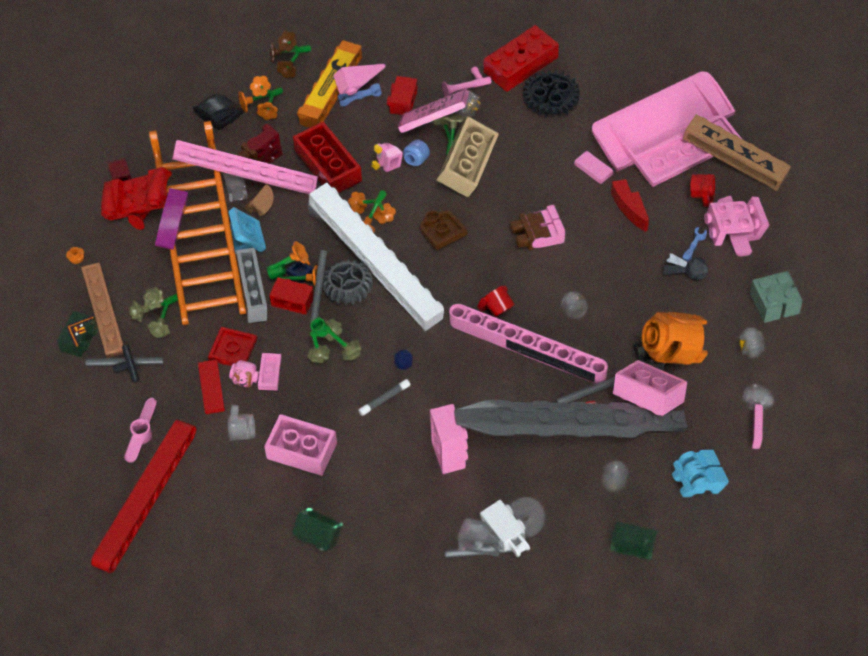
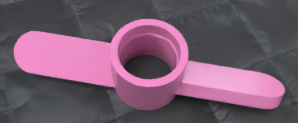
[124,398,157,463]

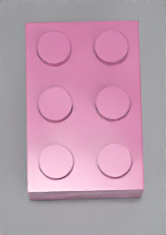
[613,360,687,416]
[430,404,468,474]
[264,414,337,476]

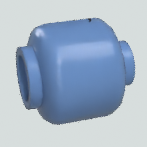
[403,140,430,166]

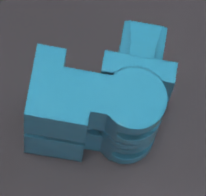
[672,450,729,497]

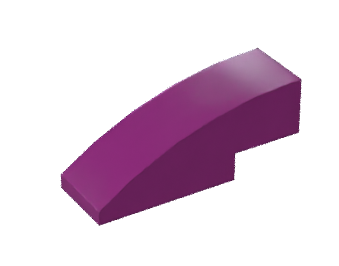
[155,188,188,250]

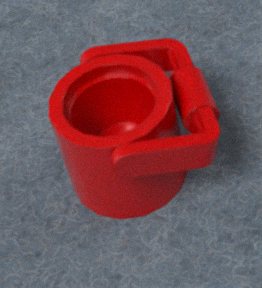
[691,174,716,208]
[477,285,515,318]

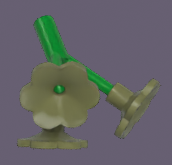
[433,113,473,155]

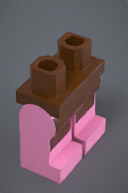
[510,205,565,251]

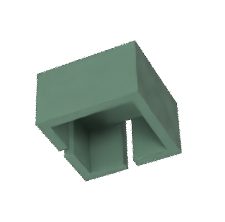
[750,271,803,323]

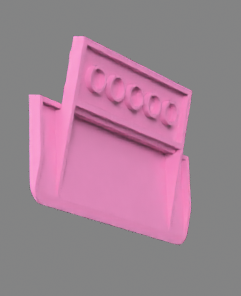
[592,72,742,187]

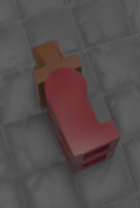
[237,124,283,164]

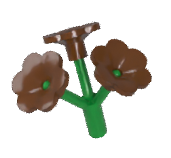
[270,31,311,78]

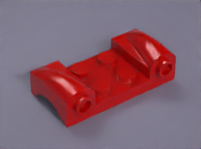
[101,167,172,221]

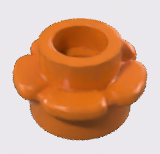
[66,247,84,264]

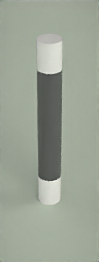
[358,379,410,416]

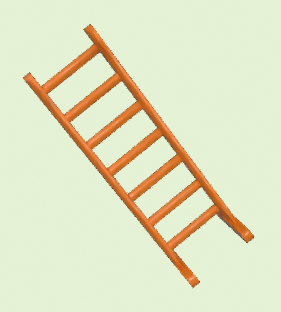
[149,121,246,325]

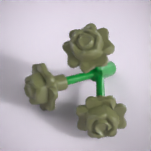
[129,287,178,338]

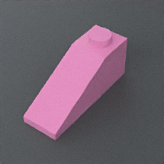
[333,64,386,95]

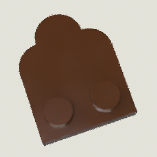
[420,210,468,250]

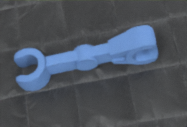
[338,84,381,106]
[683,227,707,262]

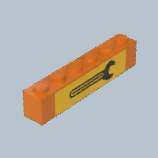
[297,40,362,128]

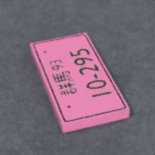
[398,89,469,133]

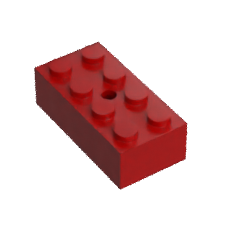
[484,25,559,92]
[293,121,362,193]

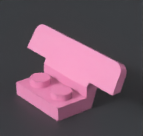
[717,195,770,257]

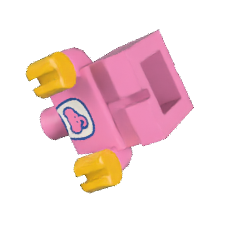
[371,143,403,172]

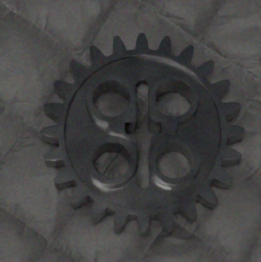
[523,69,580,118]

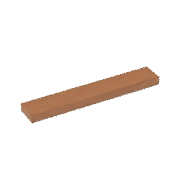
[81,262,123,358]

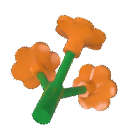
[238,76,283,120]
[348,190,396,233]

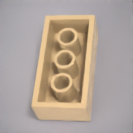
[437,117,499,197]

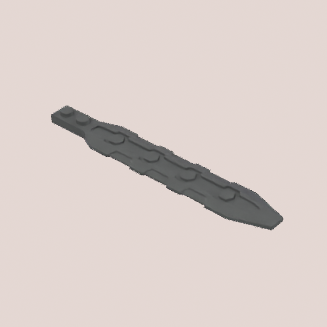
[454,400,688,438]

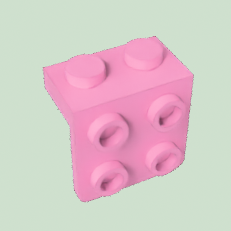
[704,201,755,246]

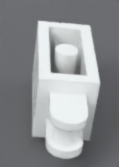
[480,500,530,557]

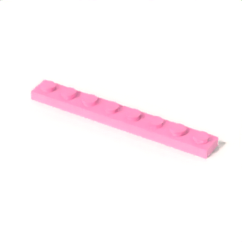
[172,140,318,194]

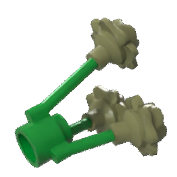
[307,317,362,363]

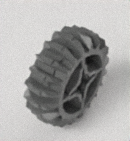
[322,259,373,306]

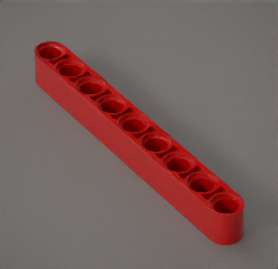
[91,420,197,573]

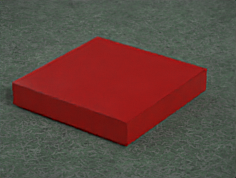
[208,327,258,366]

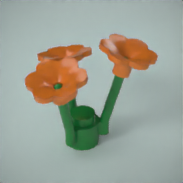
[267,241,318,286]

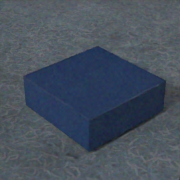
[286,261,313,283]

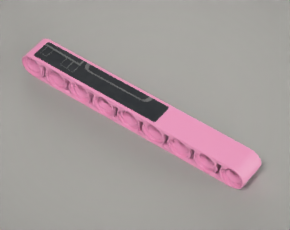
[449,304,608,384]

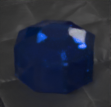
[394,350,413,370]

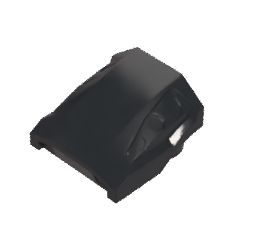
[193,93,244,129]

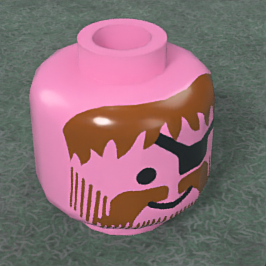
[229,360,259,388]

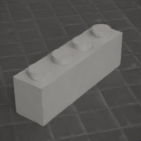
[236,248,267,323]

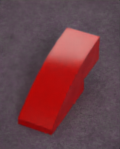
[611,179,649,232]

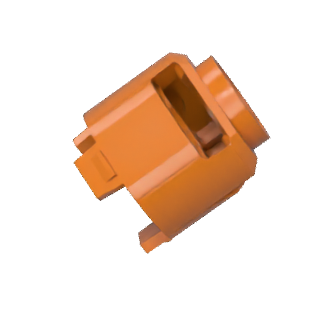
[642,312,708,365]

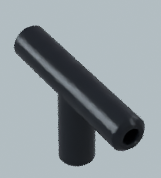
[112,344,140,382]

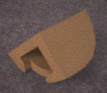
[244,184,274,216]

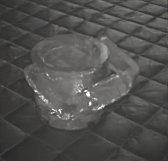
[227,405,255,441]

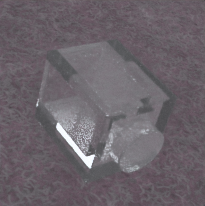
[224,173,248,202]

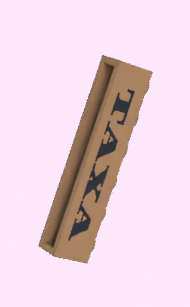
[683,114,791,191]

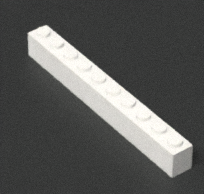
[309,183,444,331]

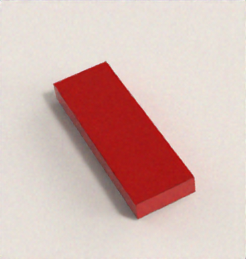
[198,359,225,414]

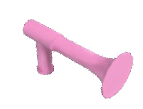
[442,67,491,97]

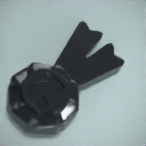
[663,253,709,281]

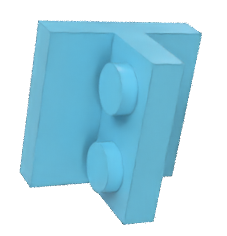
[229,207,266,254]

